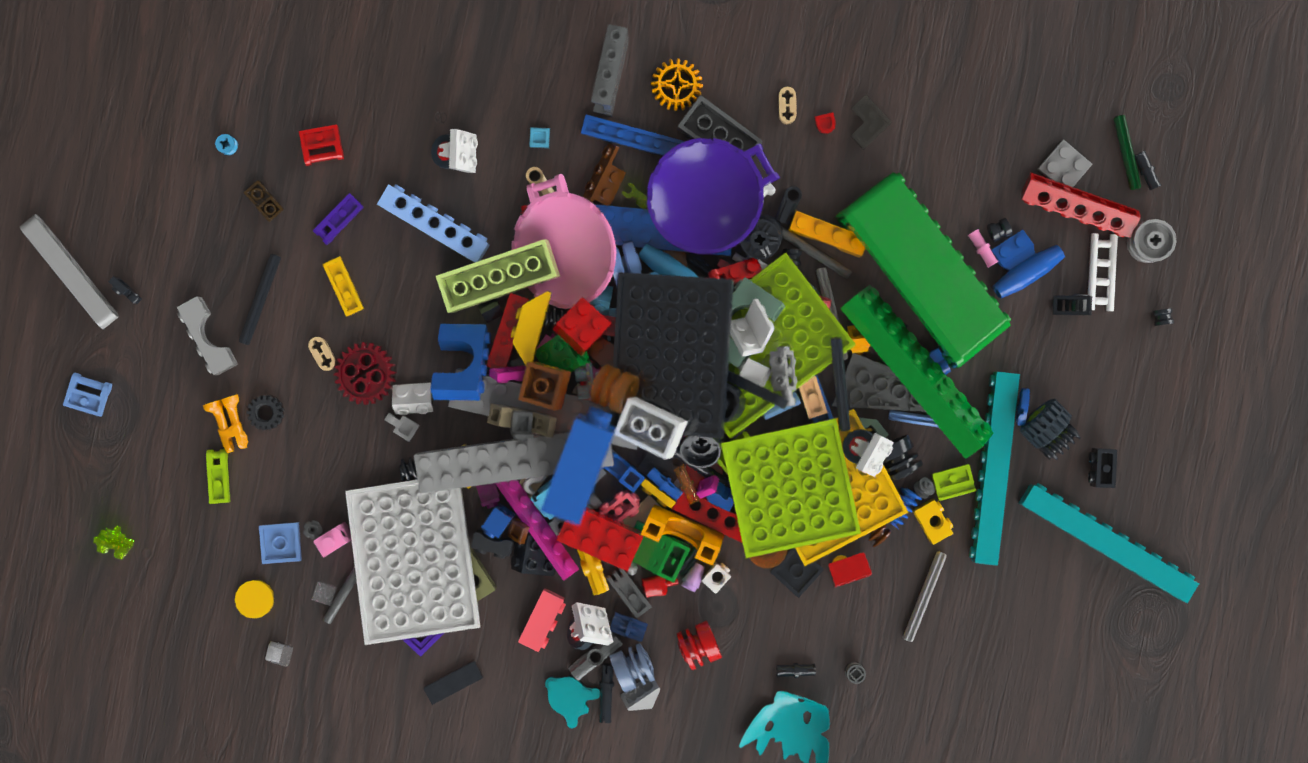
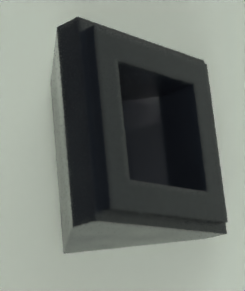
[478,299,503,323]

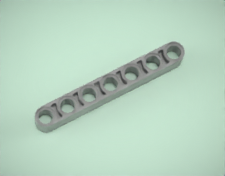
[20,214,119,329]

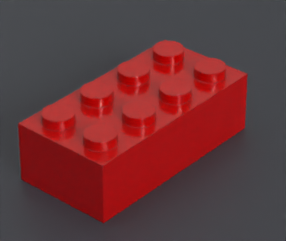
[556,507,644,572]

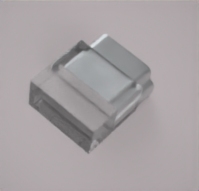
[265,641,293,667]

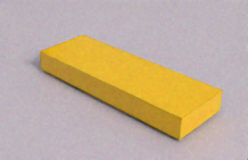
[322,256,364,317]

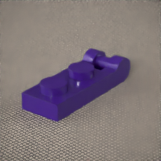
[313,193,364,245]

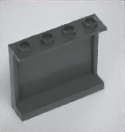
[591,24,629,117]

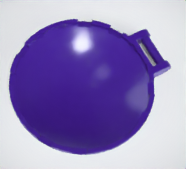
[647,138,780,254]

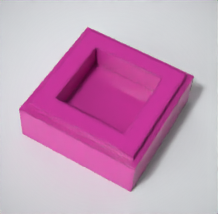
[697,475,719,499]

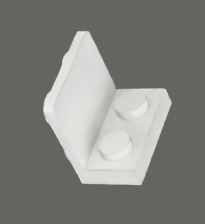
[730,299,774,357]

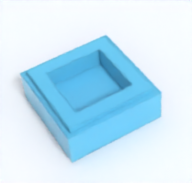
[530,127,550,148]

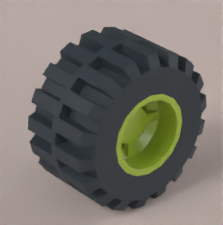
[1019,398,1072,449]

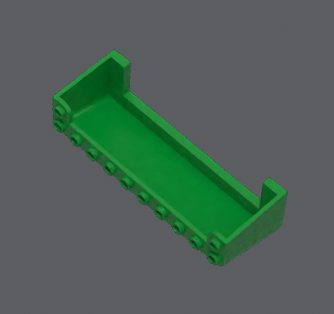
[835,172,1011,368]

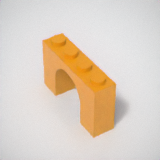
[641,504,725,565]

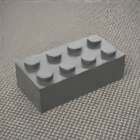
[677,95,763,158]

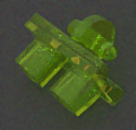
[93,526,135,560]

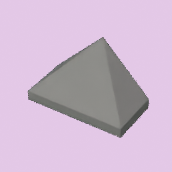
[620,677,660,711]

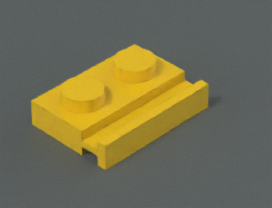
[641,478,676,508]

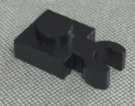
[108,276,142,304]

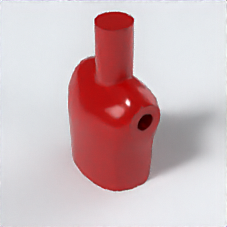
[641,575,678,598]

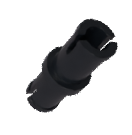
[1134,151,1161,191]
[776,663,816,678]

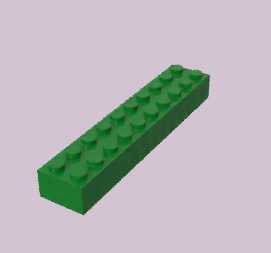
[840,285,994,459]

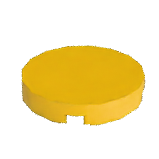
[235,580,274,619]

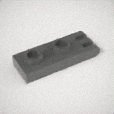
[606,568,652,618]

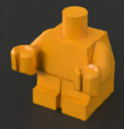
[847,325,871,355]

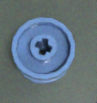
[613,242,642,289]

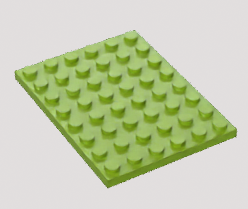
[724,253,856,439]

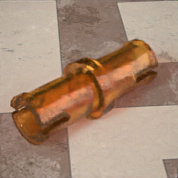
[673,465,701,505]

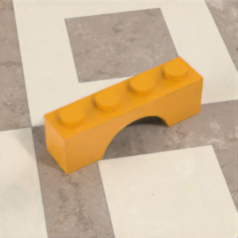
[788,211,865,257]

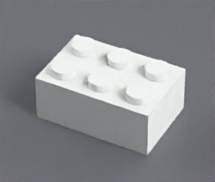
[614,397,688,459]

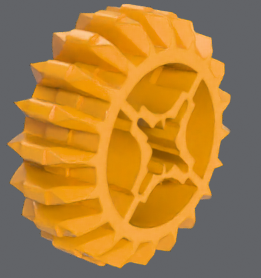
[651,58,703,111]

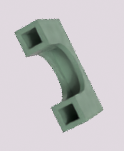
[729,277,785,369]

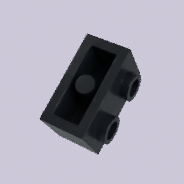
[1088,448,1117,488]

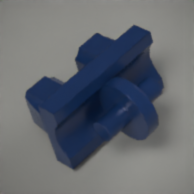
[610,612,648,642]

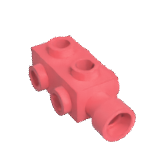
[598,489,641,523]

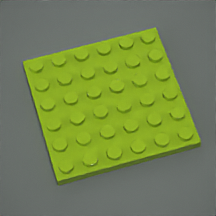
[721,419,861,558]

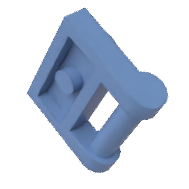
[63,372,112,417]

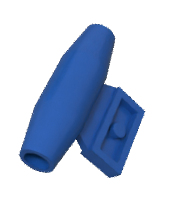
[991,230,1065,299]

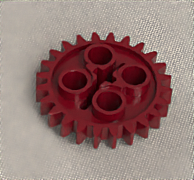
[334,342,397,405]

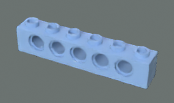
[377,184,490,263]

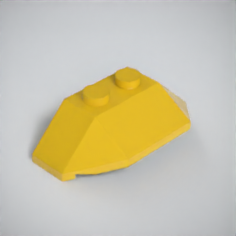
[511,291,552,366]

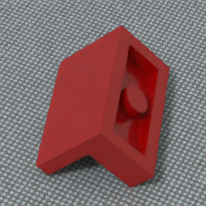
[828,552,872,588]

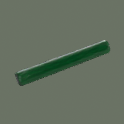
[1114,115,1141,190]

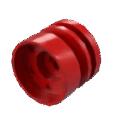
[676,620,722,670]

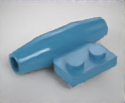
[638,244,698,277]

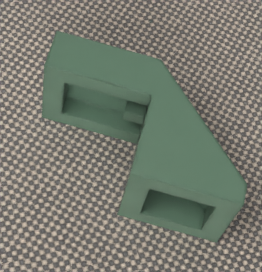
[858,417,889,438]

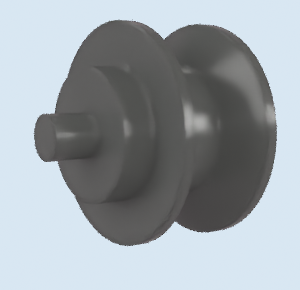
[914,477,935,499]

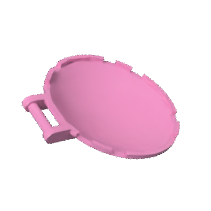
[512,174,616,309]

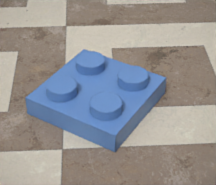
[259,522,302,564]

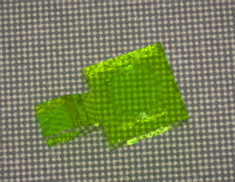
[621,183,648,209]

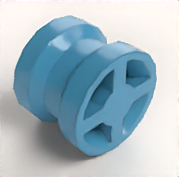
[215,134,238,155]

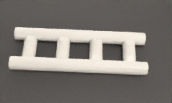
[1088,233,1118,311]

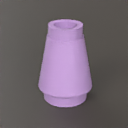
[681,562,705,592]

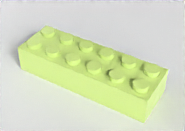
[436,239,560,313]

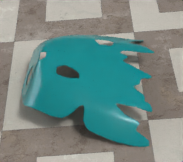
[739,691,830,763]

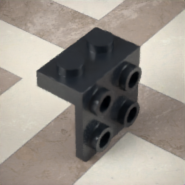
[511,534,556,576]

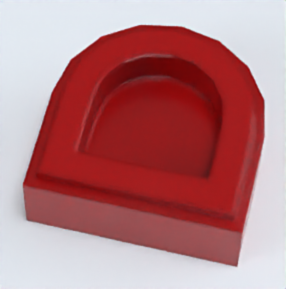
[814,112,836,134]

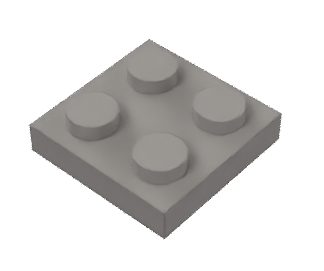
[1037,139,1092,187]

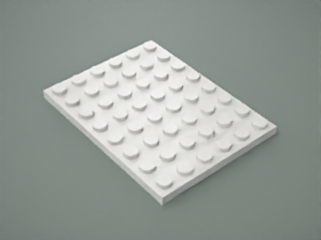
[345,480,481,645]

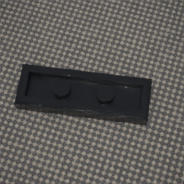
[423,660,483,705]

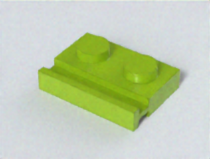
[931,464,976,501]

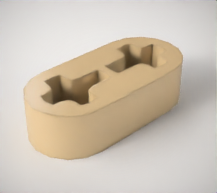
[778,87,797,124]
[308,337,337,371]

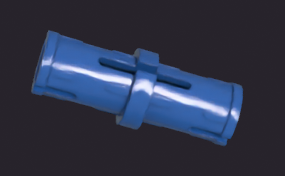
[646,467,683,501]

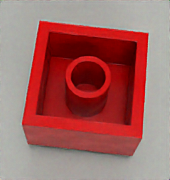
[553,297,611,356]

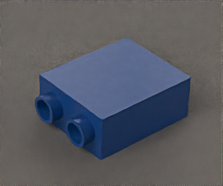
[541,406,616,525]

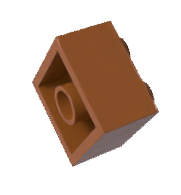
[518,361,571,410]

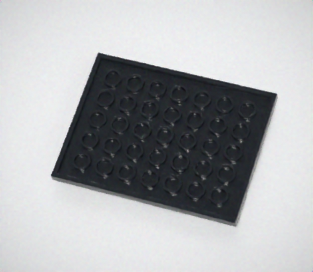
[609,272,734,438]

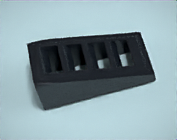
[1053,295,1092,315]

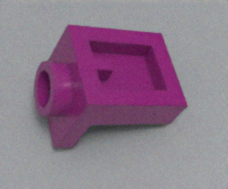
[476,483,501,509]

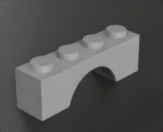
[177,296,238,375]

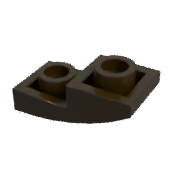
[244,180,284,222]

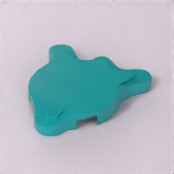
[545,676,601,729]

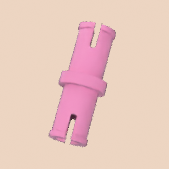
[968,229,999,268]

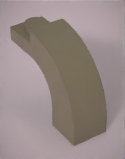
[487,404,557,438]

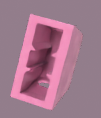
[313,521,351,557]

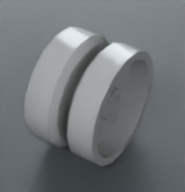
[1127,219,1177,263]

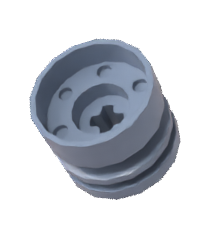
[610,643,655,693]

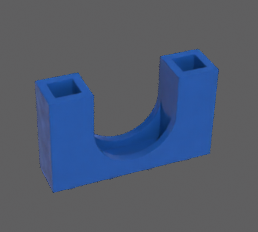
[430,324,491,401]

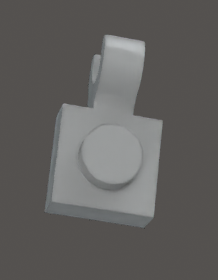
[384,413,420,442]

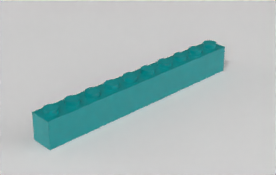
[969,372,1020,566]
[1019,483,1199,604]

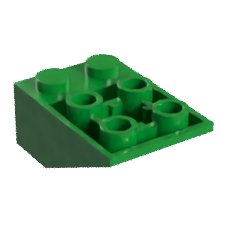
[633,520,691,583]

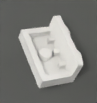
[392,383,433,415]

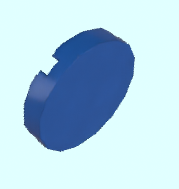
[1016,388,1030,426]

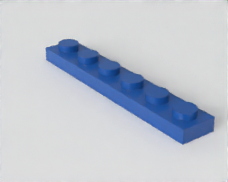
[581,115,685,156]

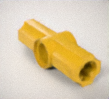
[577,550,609,595]

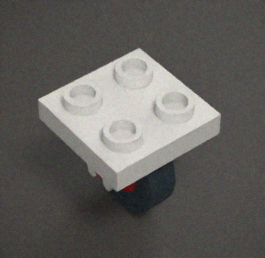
[431,129,478,173]
[843,429,893,477]
[567,602,613,650]

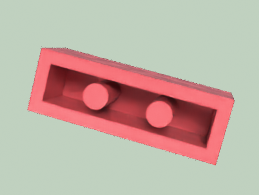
[518,588,566,652]

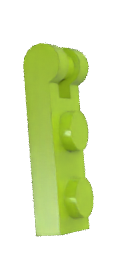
[206,449,230,504]

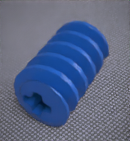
[889,487,922,530]

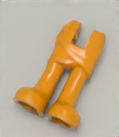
[203,394,248,453]

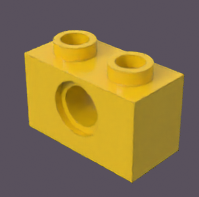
[912,499,953,545]

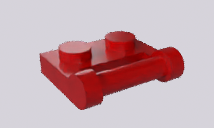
[299,124,344,166]

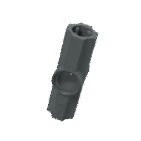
[568,632,623,681]

